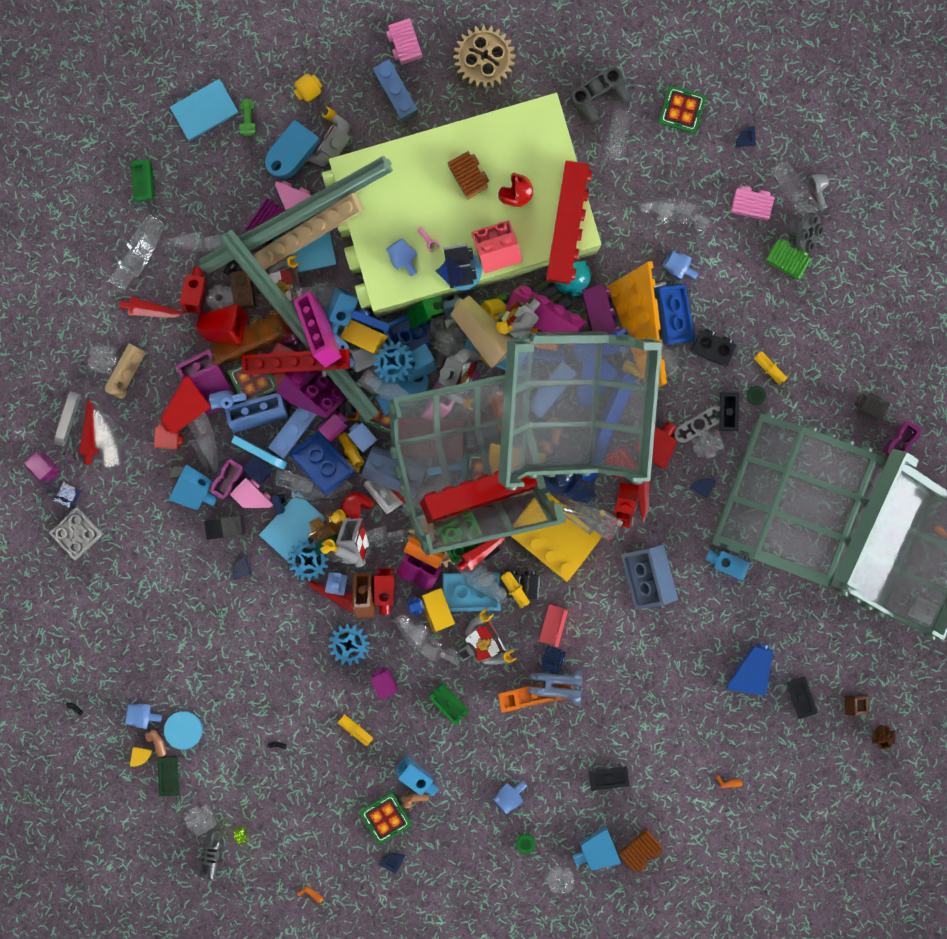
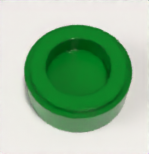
[516,834,535,854]

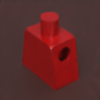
[179,267,207,315]
[633,421,677,469]
[374,568,395,615]

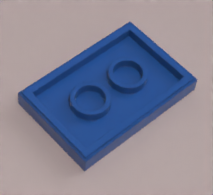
[654,284,695,345]
[289,431,355,495]

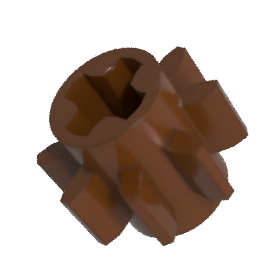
[872,725,896,749]

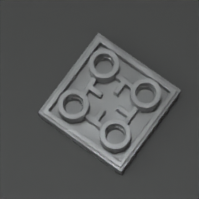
[49,507,104,561]

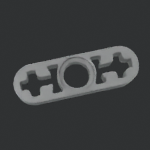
[54,391,81,447]
[674,406,719,443]

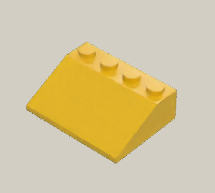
[511,493,602,582]

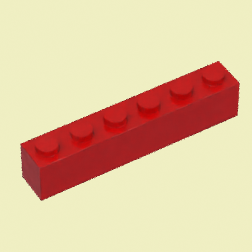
[546,160,592,285]
[420,463,538,524]

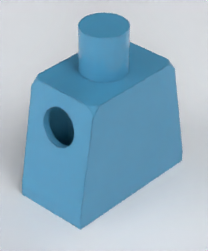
[326,286,358,334]
[393,344,436,382]
[169,464,218,510]
[705,550,751,581]
[395,755,439,797]
[572,827,621,870]

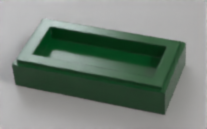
[157,756,179,796]

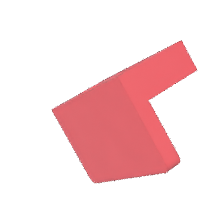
[539,604,568,647]

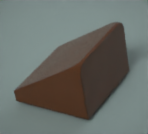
[844,695,869,716]

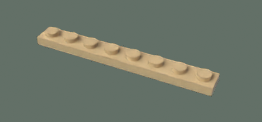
[253,192,364,271]

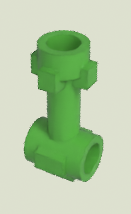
[239,99,256,137]

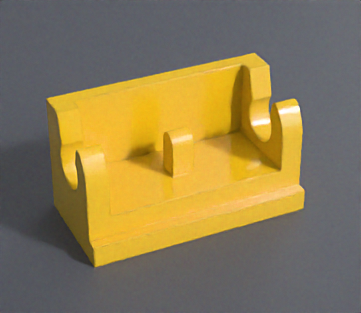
[340,319,388,354]
[419,588,455,632]

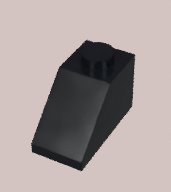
[204,515,245,540]

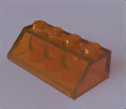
[211,311,293,365]

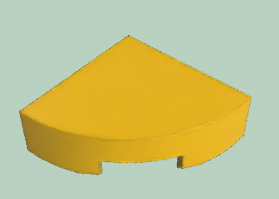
[130,747,153,767]

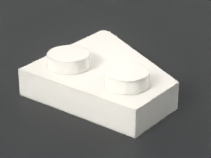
[363,480,404,514]

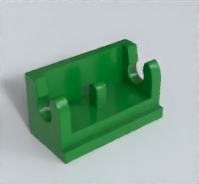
[130,160,155,202]
[407,296,443,329]
[429,683,469,725]

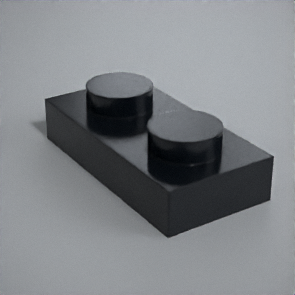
[786,676,817,719]
[589,766,629,791]

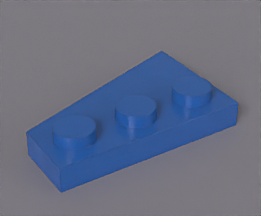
[351,309,390,332]

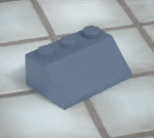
[360,444,427,498]
[621,544,678,610]

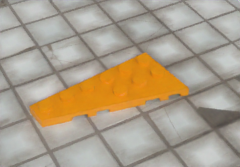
[607,261,667,388]

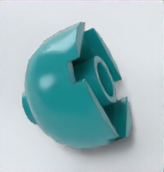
[554,262,591,296]

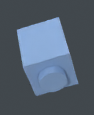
[348,422,378,453]

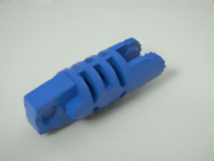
[407,596,424,615]

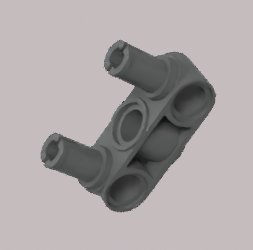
[571,67,632,125]

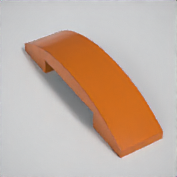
[498,683,573,713]

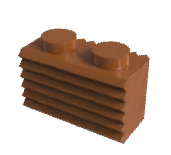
[448,151,489,200]
[352,572,375,618]
[618,828,663,873]

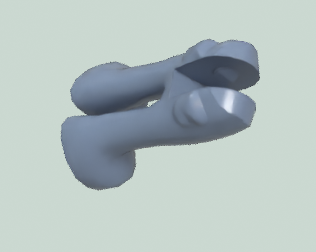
[528,669,583,706]

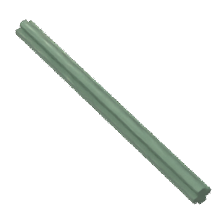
[199,156,393,274]
[219,230,379,422]

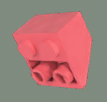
[471,220,523,274]

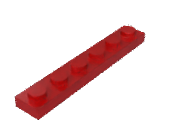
[241,349,350,375]

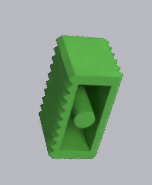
[764,239,811,280]

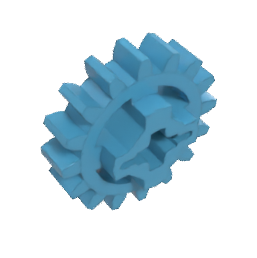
[373,341,416,384]
[287,539,329,581]
[328,624,370,666]

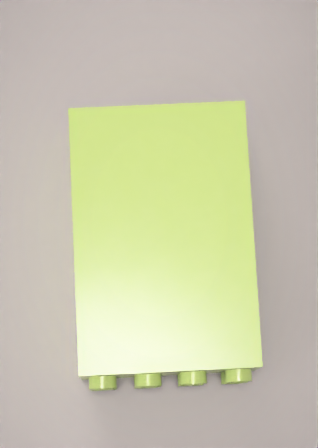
[322,93,601,317]

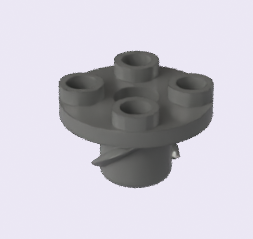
[788,212,824,252]

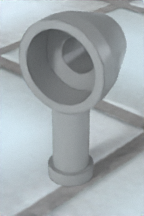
[808,174,829,210]

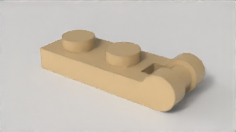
[105,343,146,399]

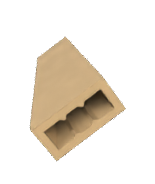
[450,296,515,368]

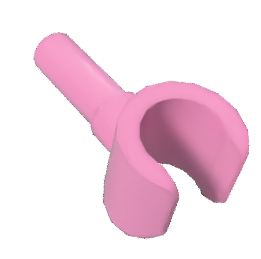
[418,227,440,252]

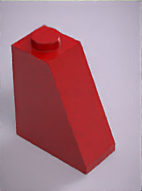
[196,304,248,345]
[160,374,211,434]

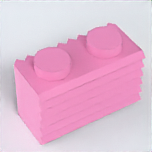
[386,18,422,65]
[730,186,775,221]

